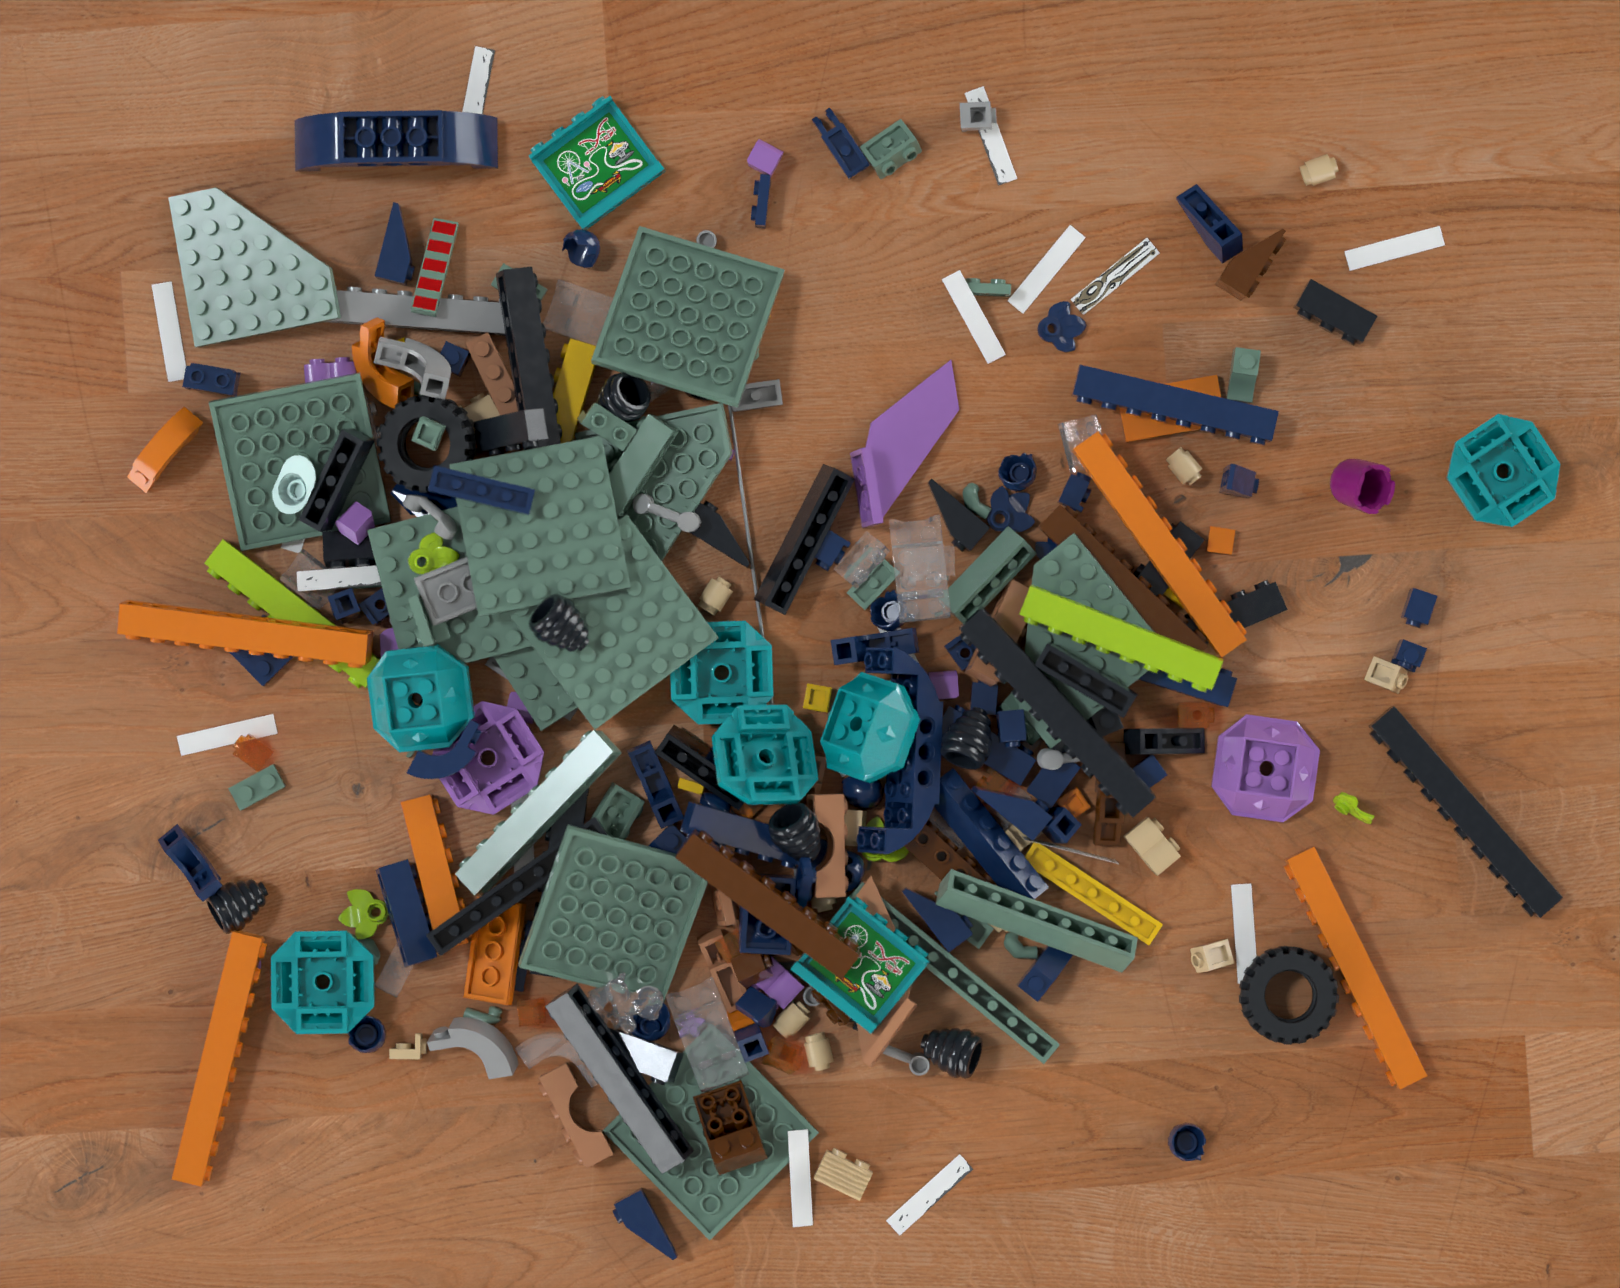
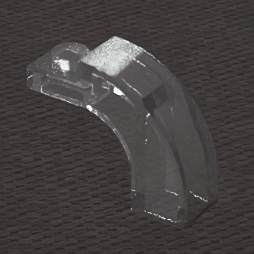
[514,1032,598,1087]

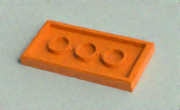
[1119,375,1221,443]
[463,897,526,1005]

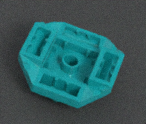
[1446,414,1560,527]
[670,621,774,725]
[367,645,475,753]
[820,672,920,783]
[711,705,818,805]
[271,930,375,1034]

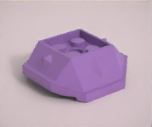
[432,701,544,815]
[1211,714,1320,822]

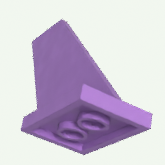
[850,360,959,528]

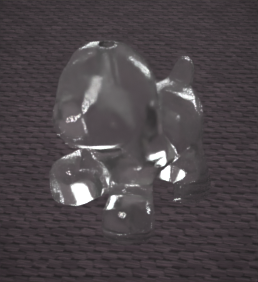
[588,972,664,1035]

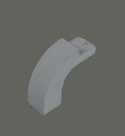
[374,337,451,400]
[427,1017,519,1079]

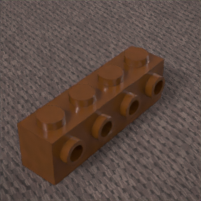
[905,821,996,885]

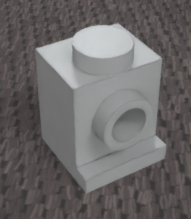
[960,101,997,132]

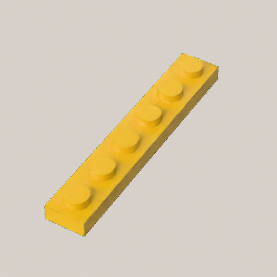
[1024,842,1163,945]

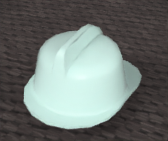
[272,455,316,514]

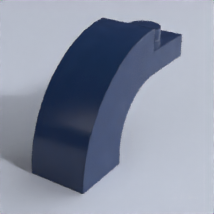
[830,628,920,665]
[406,720,482,779]
[627,740,684,829]
[158,824,223,902]

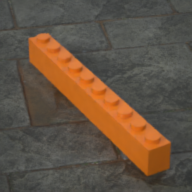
[1072,431,1247,658]
[117,600,374,668]
[1283,846,1427,1089]
[172,930,268,1187]

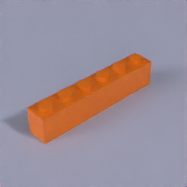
[401,794,472,946]

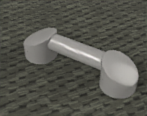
[632,494,701,532]
[403,495,457,540]
[1037,748,1080,770]
[883,1045,930,1076]

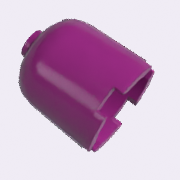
[1330,459,1395,514]

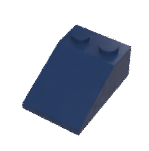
[739,873,796,955]

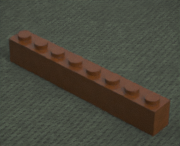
[1039,505,1208,651]
[675,829,861,980]

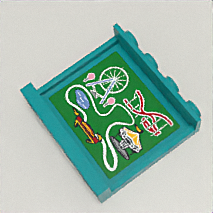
[529,96,665,230]
[791,896,930,1034]

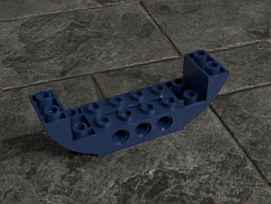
[295,110,498,171]
[857,647,943,854]

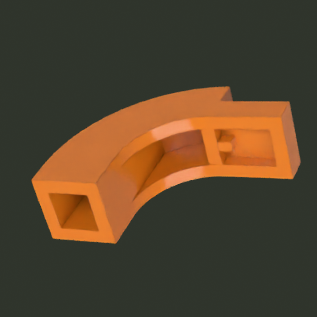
[352,317,414,409]
[127,407,204,493]

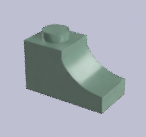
[1226,347,1261,403]

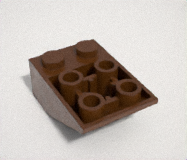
[1215,229,1286,301]
[693,1080,768,1175]

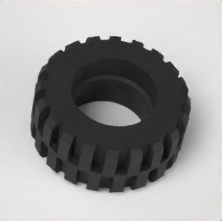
[377,395,478,493]
[1239,946,1339,1045]

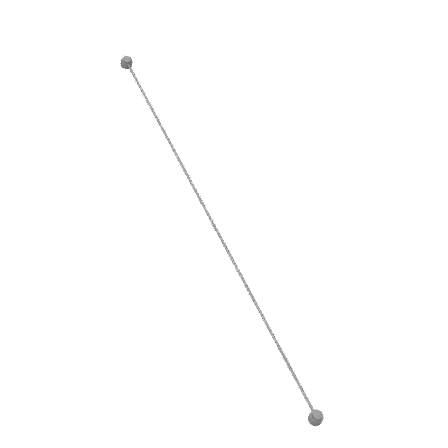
[696,230,819,1006]

